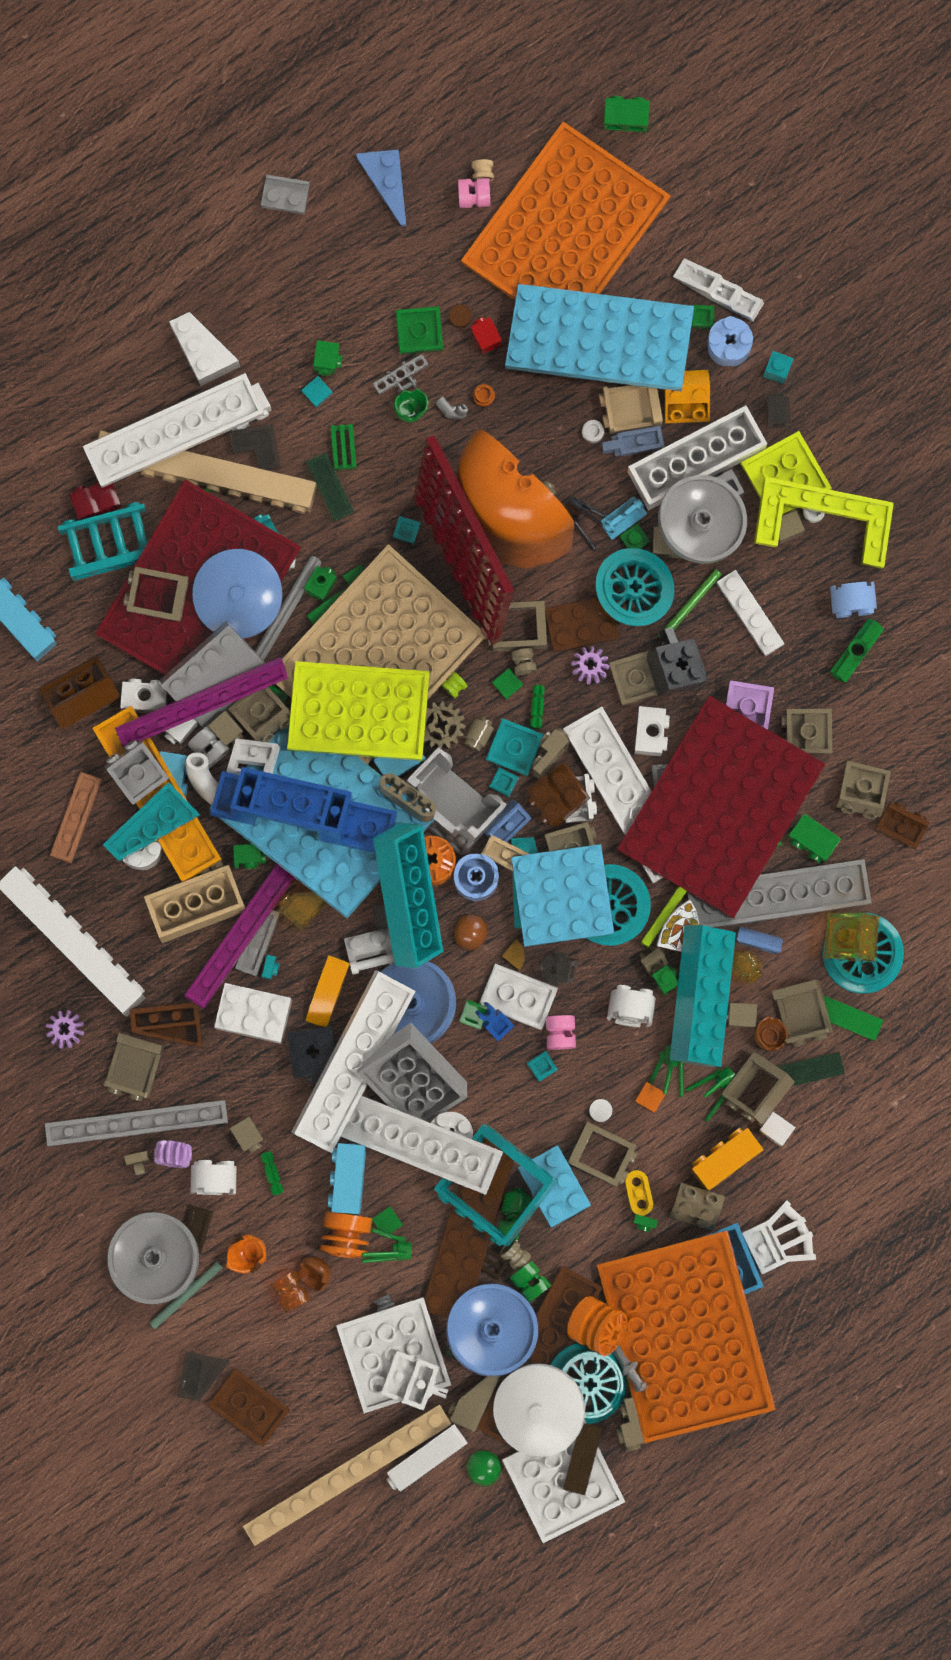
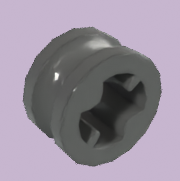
[373,1294,396,1312]

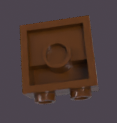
[527,763,590,826]

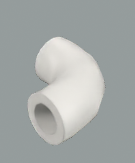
[186,753,219,805]

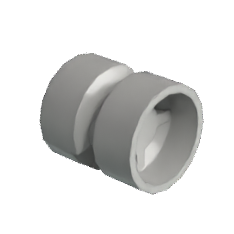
[188,726,230,768]

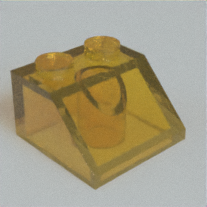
[279,892,327,932]
[824,912,879,961]

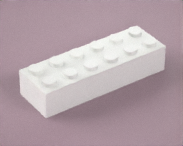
[627,406,767,511]

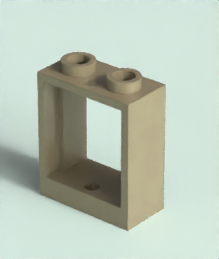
[124,567,189,622]
[488,601,547,652]
[722,1051,794,1125]
[568,1122,638,1187]

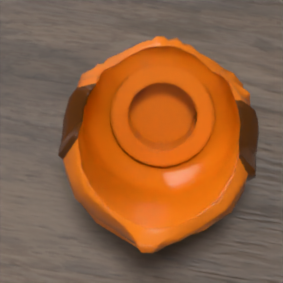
[226,1234,267,1274]

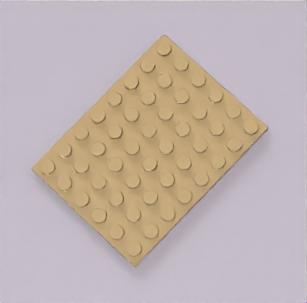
[276,544,485,765]

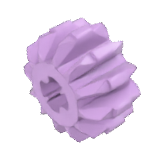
[571,646,609,685]
[46,1010,84,1049]
[154,1140,192,1168]

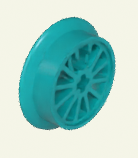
[596,548,674,626]
[587,864,651,946]
[822,913,904,994]
[551,1342,627,1424]

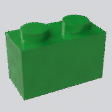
[604,96,650,133]
[788,813,841,863]

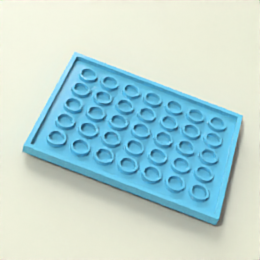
[209,726,435,918]

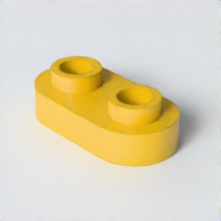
[625,1170,653,1216]

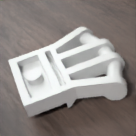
[742,1200,816,1275]

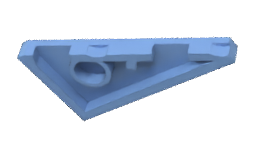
[357,150,406,227]

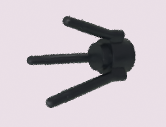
[564,496,608,551]

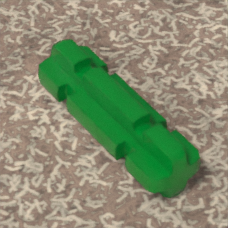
[530,685,545,729]
[260,1151,284,1196]

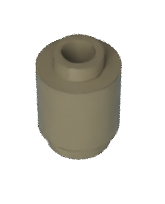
[464,717,494,752]

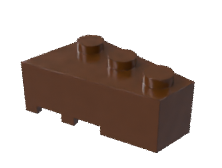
[130,1003,204,1049]

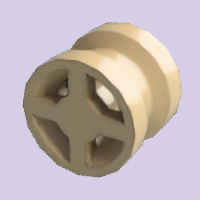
[472,159,494,182]

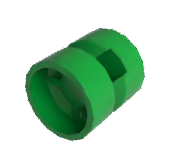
[509,1261,551,1303]

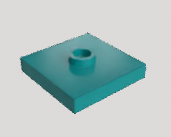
[486,718,544,777]

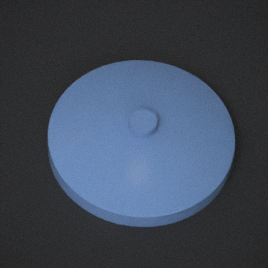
[192,549,283,639]
[381,961,456,1044]
[446,1284,538,1377]

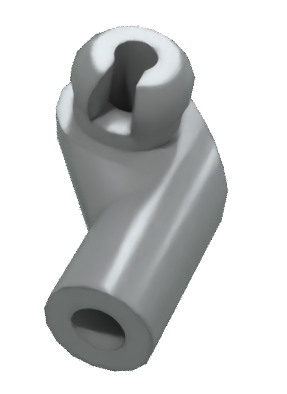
[435,397,468,419]

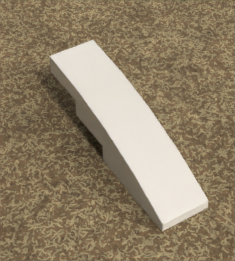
[673,258,764,321]

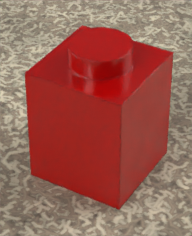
[470,317,502,355]

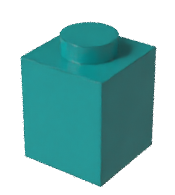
[763,351,794,385]

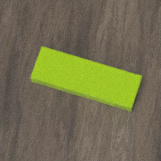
[641,887,687,949]

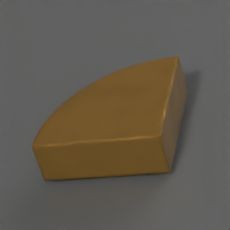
[502,939,525,971]

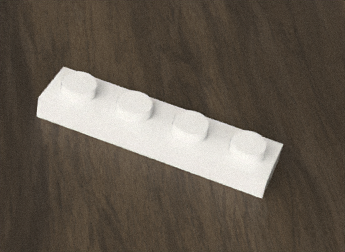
[717,570,785,657]

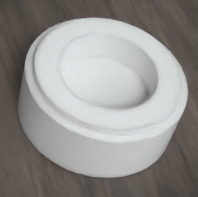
[582,420,604,443]
[803,509,825,523]
[589,1099,612,1122]

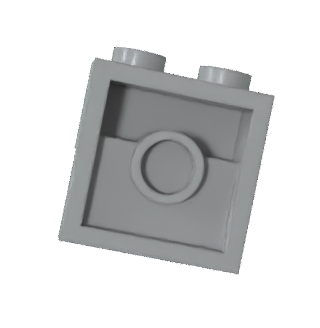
[104,740,169,805]

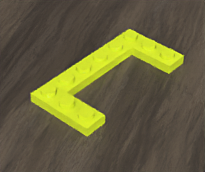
[754,477,893,569]

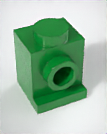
[233,844,266,870]
[651,965,679,996]

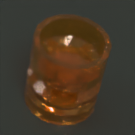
[271,1271,311,1313]

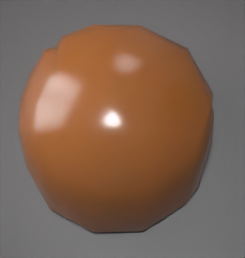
[453,914,488,951]
[754,1016,788,1052]
[298,1256,332,1292]

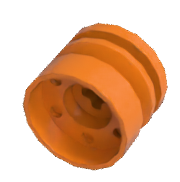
[424,836,456,887]
[320,1212,372,1259]
[567,1296,627,1356]

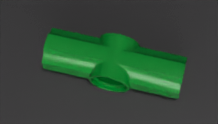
[830,618,884,684]

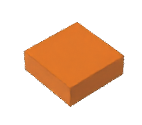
[635,1082,665,1113]

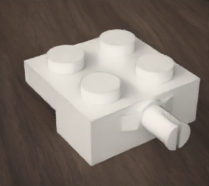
[381,1351,448,1410]

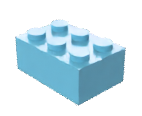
[328,1143,366,1216]
[518,1145,591,1228]

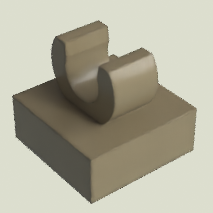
[640,946,669,978]
[124,1151,150,1175]

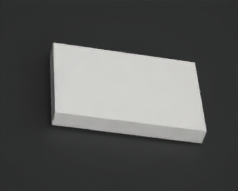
[479,964,558,1031]

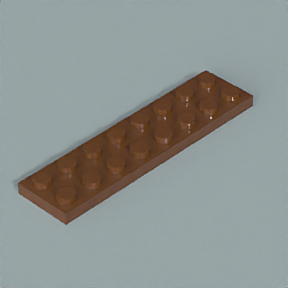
[422,1135,514,1318]
[477,1266,603,1449]

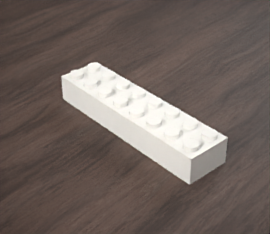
[0,866,146,1017]

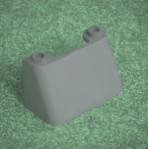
[406,747,507,855]

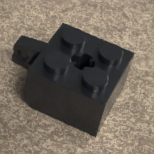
[647,628,708,697]
[287,1026,336,1089]

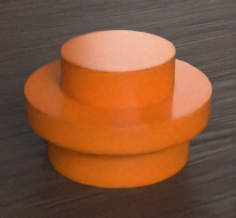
[473,384,495,407]

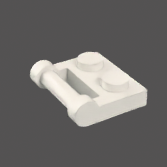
[227,739,280,775]
[344,928,394,975]

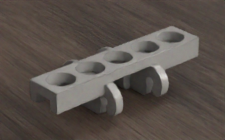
[373,354,428,395]

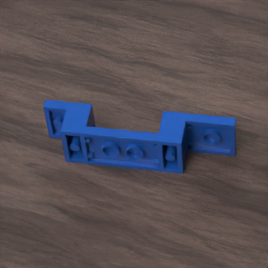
[210,767,397,853]

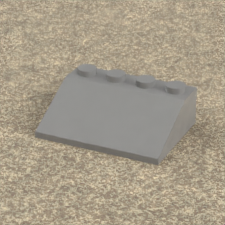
[160,621,266,728]
[357,1023,467,1122]

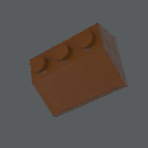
[39,656,120,729]

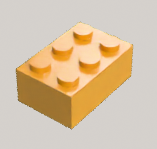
[690,1128,764,1191]

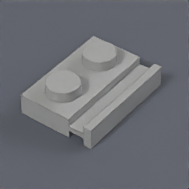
[261,175,310,215]

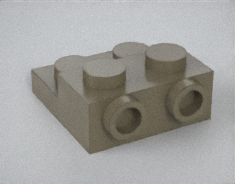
[228,687,291,743]
[781,709,832,755]
[532,727,569,780]
[837,761,891,819]
[545,822,597,852]
[670,1183,725,1231]
[616,1397,644,1452]

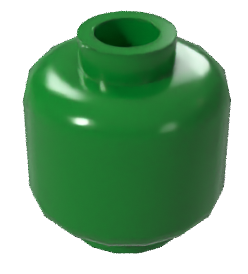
[501,1188,532,1223]

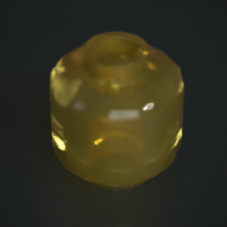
[732,950,763,984]

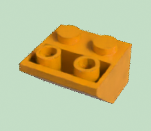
[664,370,710,423]

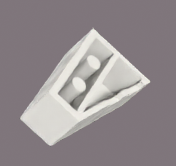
[170,312,240,386]

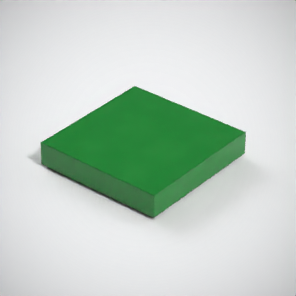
[396,306,443,355]

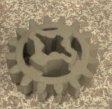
[424,701,466,750]

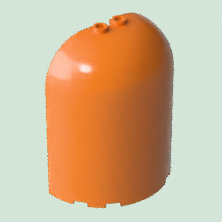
[457,429,574,568]

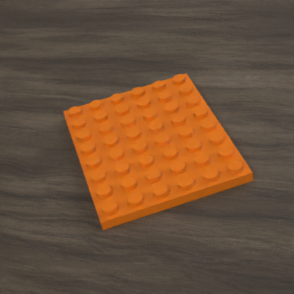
[461,122,671,301]
[597,1230,776,1443]

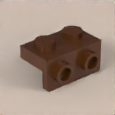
[876,802,930,850]

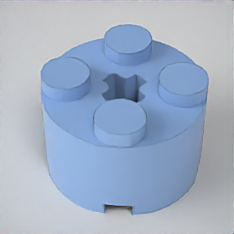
[707,316,753,366]
[830,582,877,618]
[454,854,499,902]

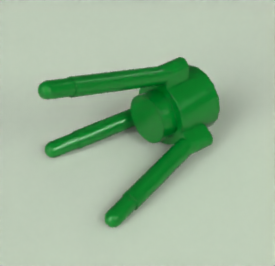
[648,1046,684,1097]
[686,1066,736,1122]
[362,1228,412,1263]

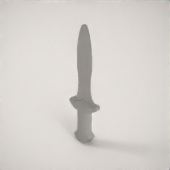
[612,1345,647,1392]

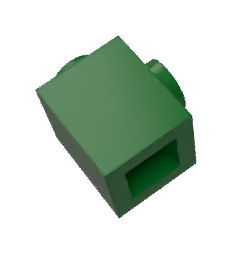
[313,340,343,376]
[304,565,337,603]

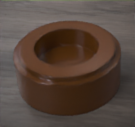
[449,305,471,328]

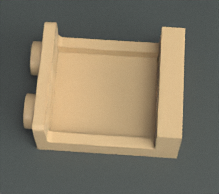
[599,385,663,434]

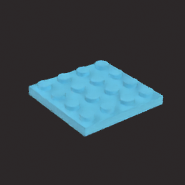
[512,844,614,947]

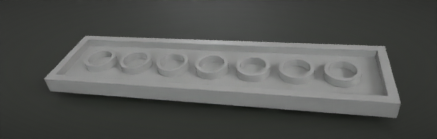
[687,859,872,928]

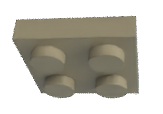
[609,650,658,706]

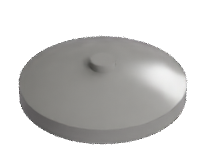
[658,475,747,564]
[108,1212,199,1304]

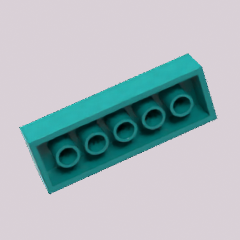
[373,823,443,968]
[670,925,736,1067]

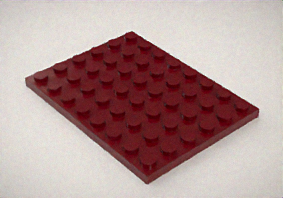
[413,435,514,645]
[95,479,302,675]
[617,695,826,919]

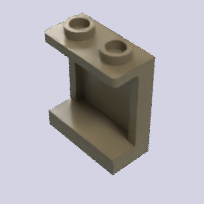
[772,980,833,1047]
[103,1033,164,1102]

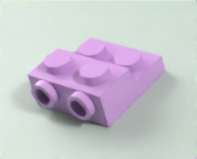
[726,680,774,729]

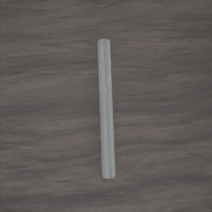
[255,556,321,661]

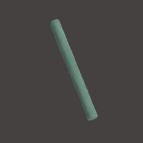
[149,1261,223,1329]

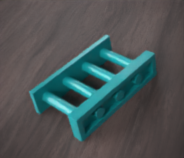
[57,502,148,581]

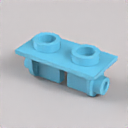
[601,496,648,540]

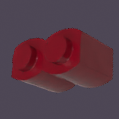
[70,480,121,520]

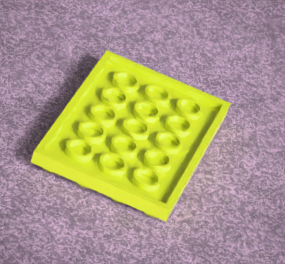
[287,661,430,761]

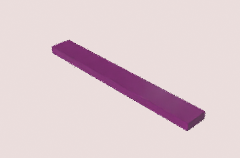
[115,657,289,749]
[184,864,295,1009]

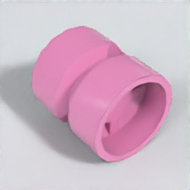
[458,178,490,208]
[546,1015,576,1050]

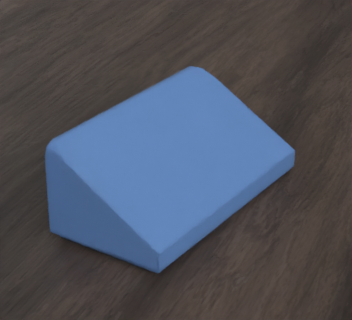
[484,800,532,842]
[736,927,783,955]

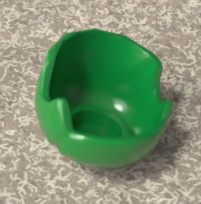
[393,389,429,423]
[466,1450,502,1487]

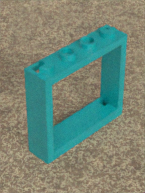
[434,1124,558,1246]

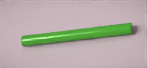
[658,569,722,639]

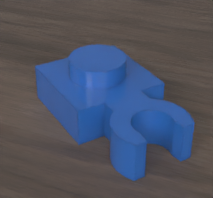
[475,1002,514,1042]

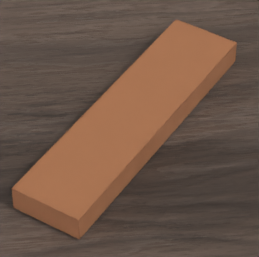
[50,771,102,864]

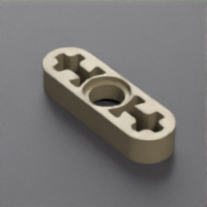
[379,773,436,822]

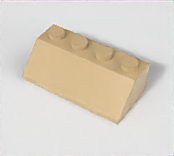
[144,865,245,943]

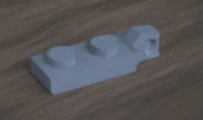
[601,426,665,456]

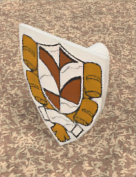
[657,900,699,952]

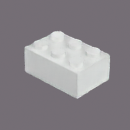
[215,983,292,1044]

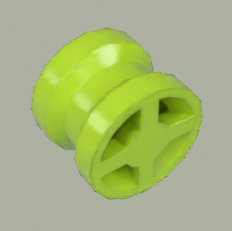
[441,671,468,699]

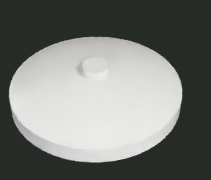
[493,1364,585,1457]

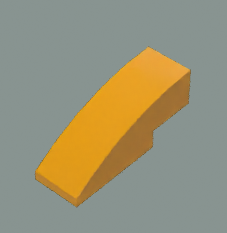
[305,955,350,1027]

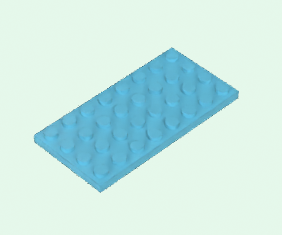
[505,284,694,391]

